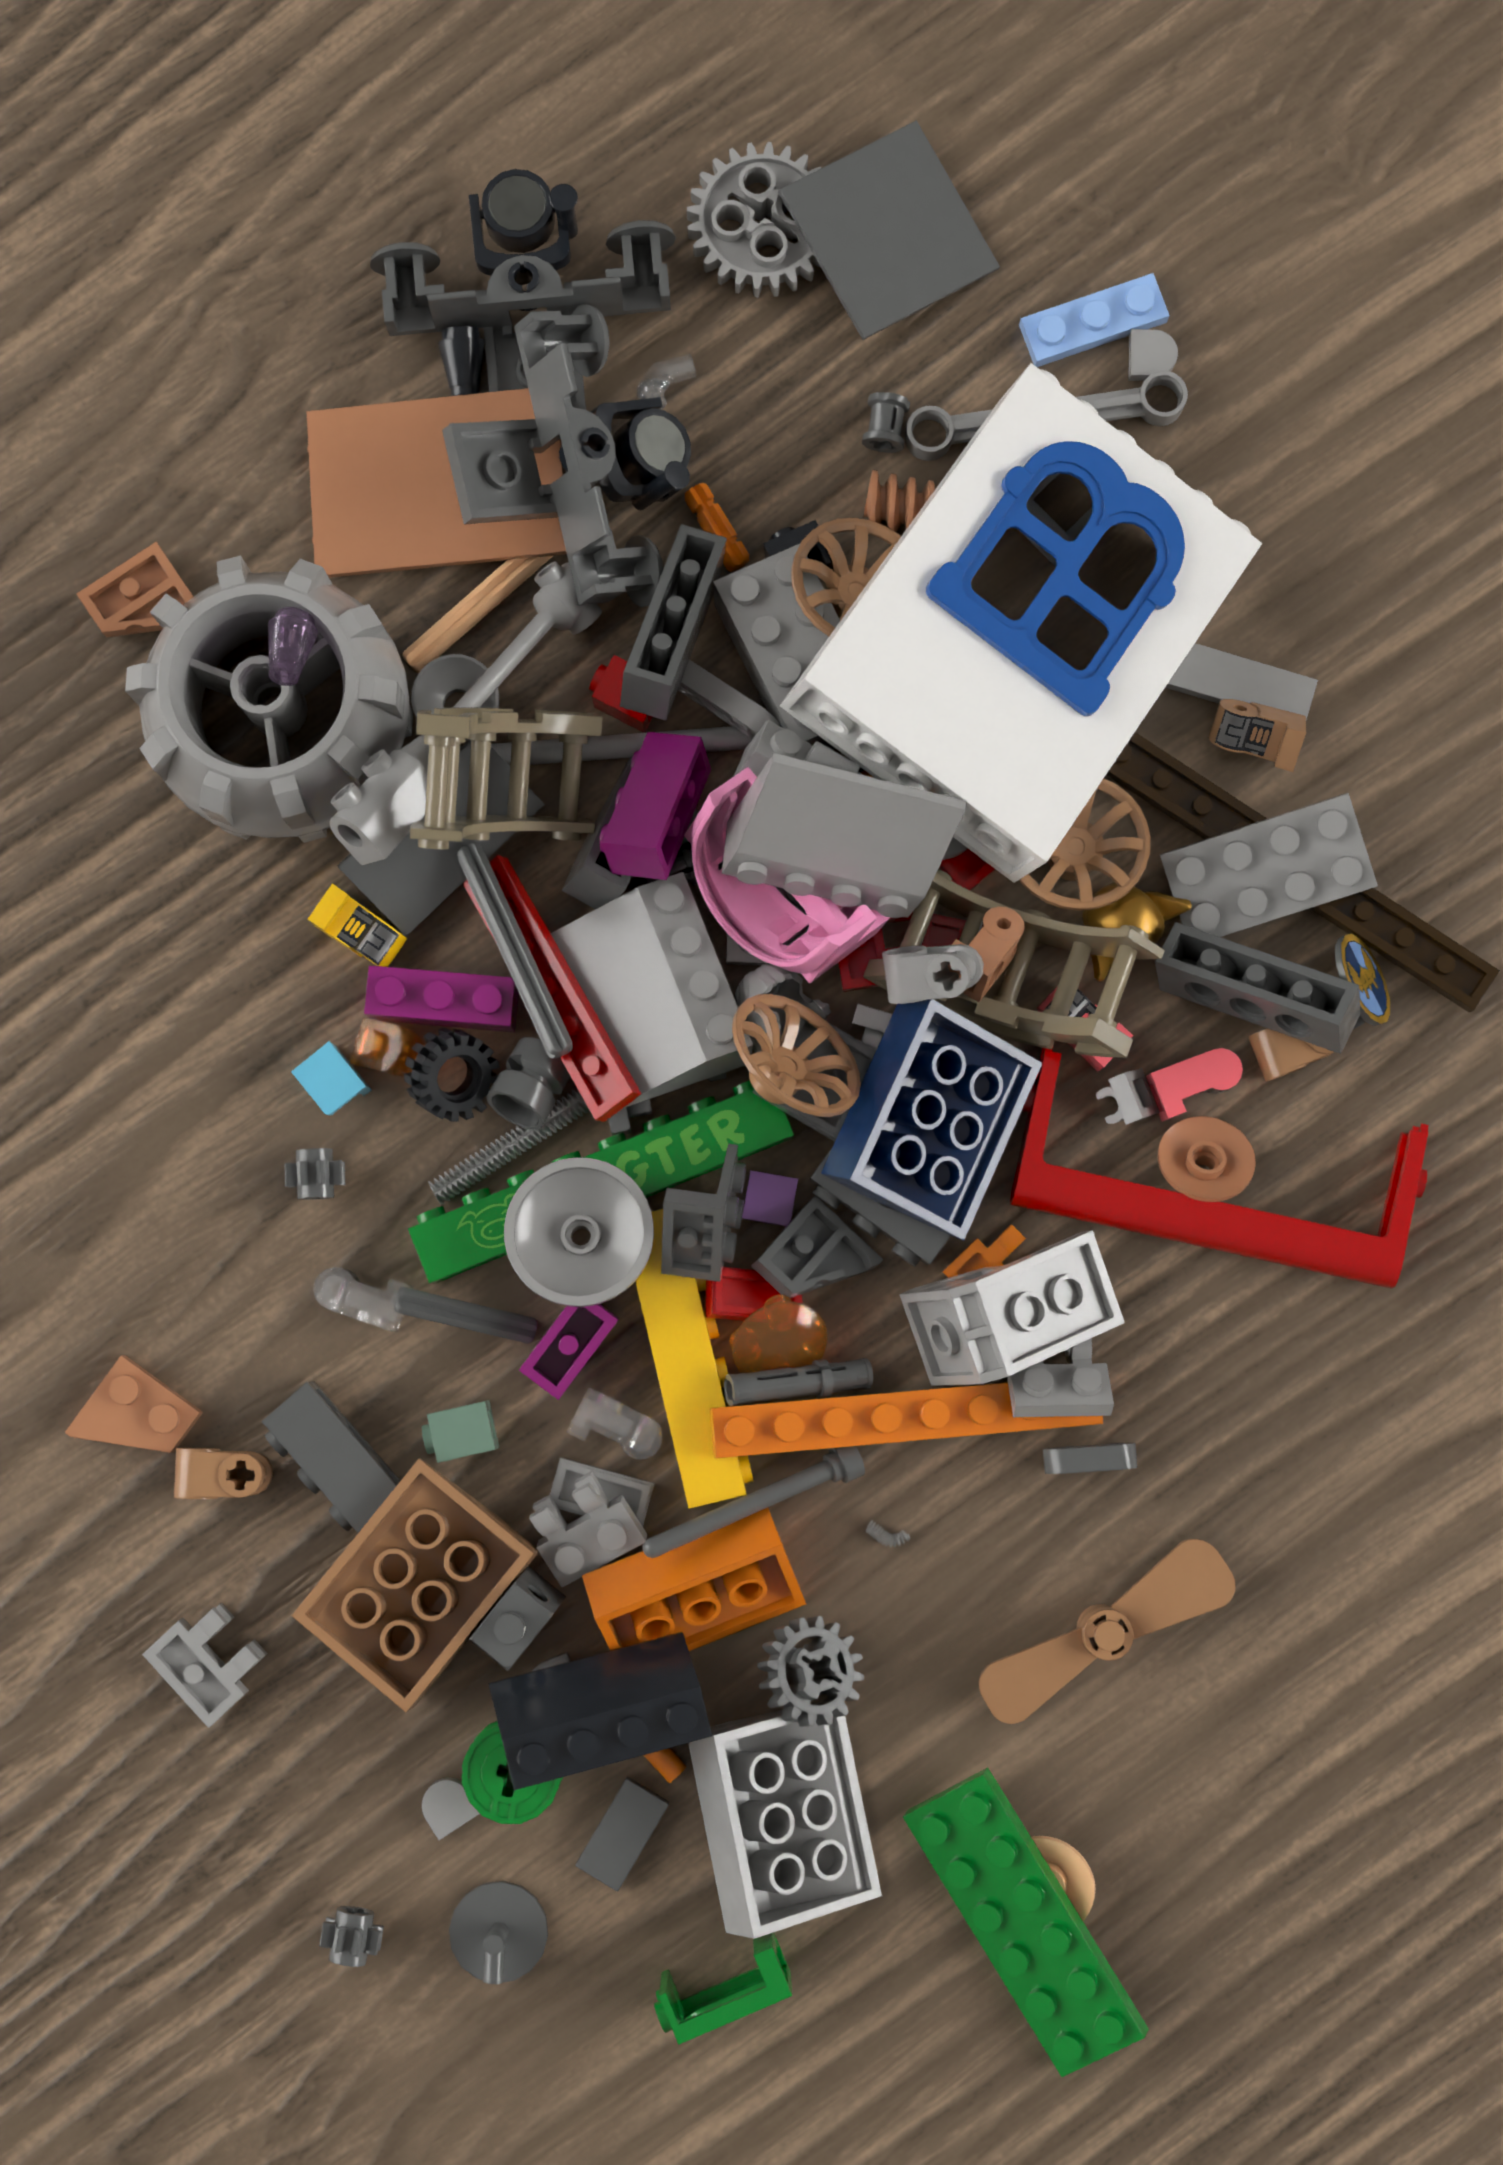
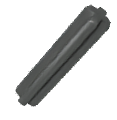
[394,1287,537,1344]

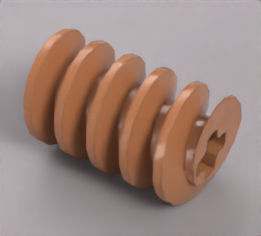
[863,470,935,533]

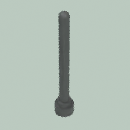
[643,1446,865,1558]

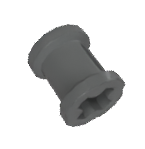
[862,392,910,453]

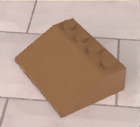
[291,1458,539,1712]

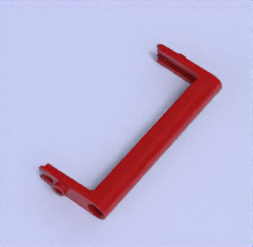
[1010,1047,1429,1289]

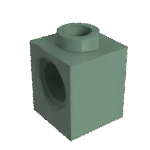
[422,1400,500,1463]

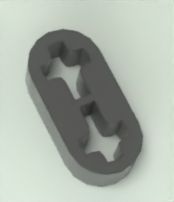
[1043,1442,1138,1474]

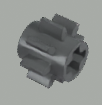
[284,1148,346,1200]
[319,1906,384,1967]

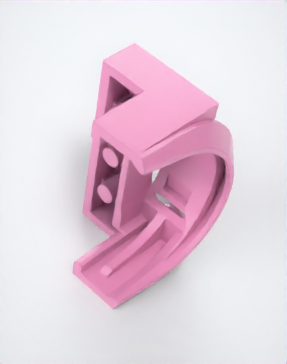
[684,767,890,984]

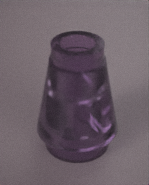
[268,607,318,686]

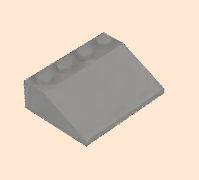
[722,753,966,918]
[550,872,753,1108]
[688,1701,882,1939]

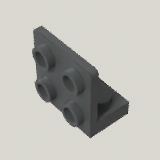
[661,1143,746,1281]

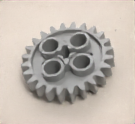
[687,142,821,298]

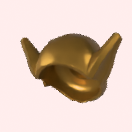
[1082,882,1192,982]

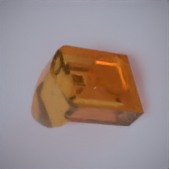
[349,1017,425,1077]

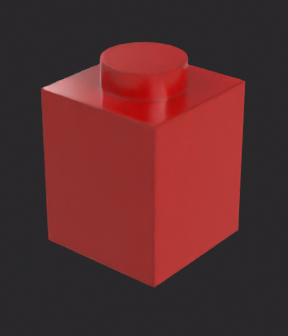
[589,655,653,733]

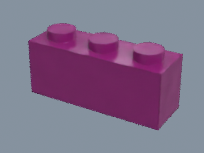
[599,731,711,880]
[364,965,519,1033]

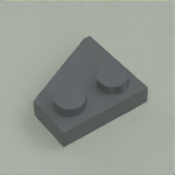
[751,1195,883,1300]

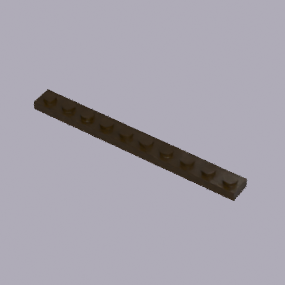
[1106,732,1500,1013]

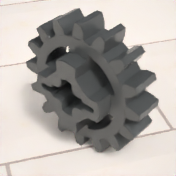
[757,1616,864,1727]

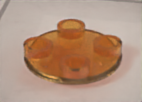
[729,1295,828,1373]

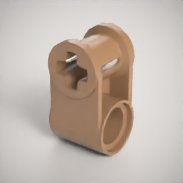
[1248,1028,1334,1082]
[174,1448,273,1499]

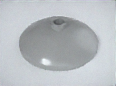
[504,1157,654,1307]

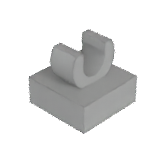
[852,1003,892,1051]
[1096,1068,1160,1125]

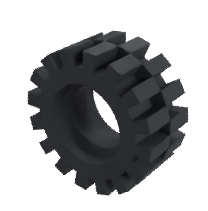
[404,1028,500,1122]

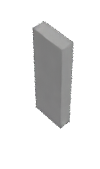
[1165,643,1318,720]

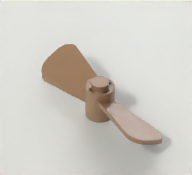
[978,1539,1236,1724]

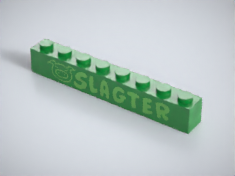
[408,1080,794,1284]

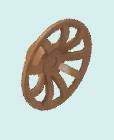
[791,518,901,637]
[1019,778,1151,911]
[732,994,861,1117]

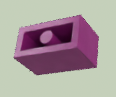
[519,1304,618,1400]

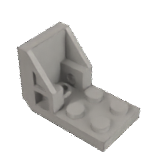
[899,1230,1125,1386]

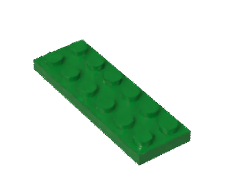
[903,1767,1149,2077]

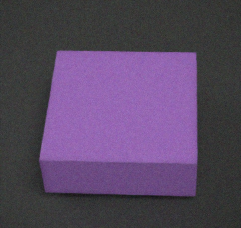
[742,1170,798,1227]

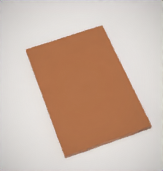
[307,388,567,578]

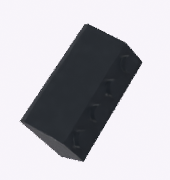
[488,1632,712,1790]

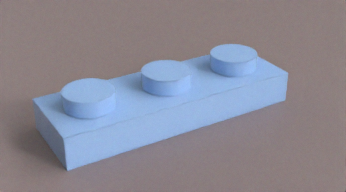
[1019,273,1169,367]

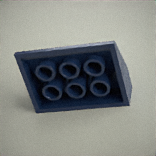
[821,999,1042,1240]

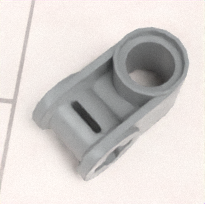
[882,944,984,1004]

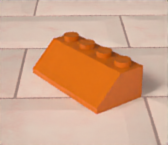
[582,1508,806,1651]

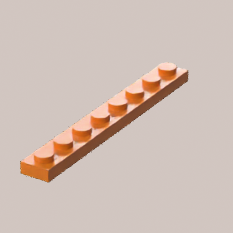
[710,1382,1103,1458]

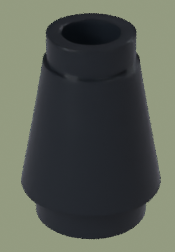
[438,326,485,396]

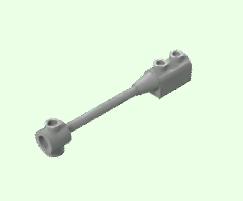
[330,561,602,865]

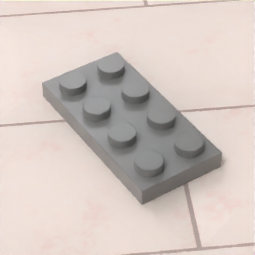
[1160,792,1378,937]

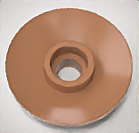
[1158,1116,1256,1202]

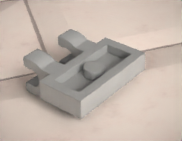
[1007,1339,1114,1417]
[529,1471,647,1587]
[142,1603,268,1728]

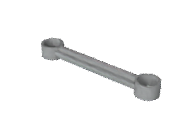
[905,371,1188,461]

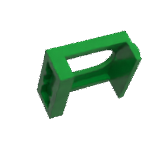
[654,1932,792,2045]

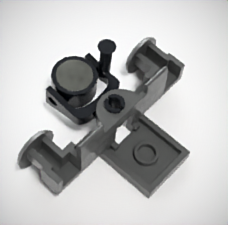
[370,169,676,409]
[442,303,691,607]

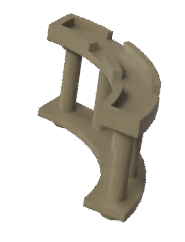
[410,707,603,849]
[863,869,1165,1057]

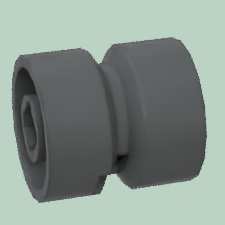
[487,1037,571,1130]

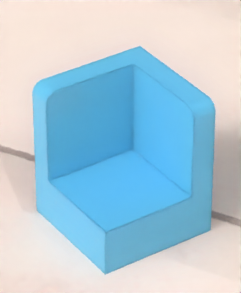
[291,1041,372,1116]

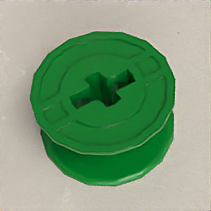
[462,1721,563,1824]

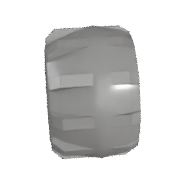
[125,555,413,843]

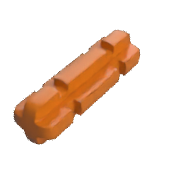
[685,482,749,572]

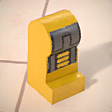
[308,883,407,967]

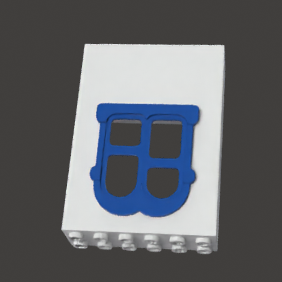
[780,363,1262,883]

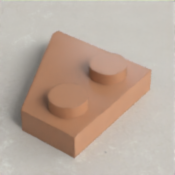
[77,542,194,638]
[65,1355,203,1453]

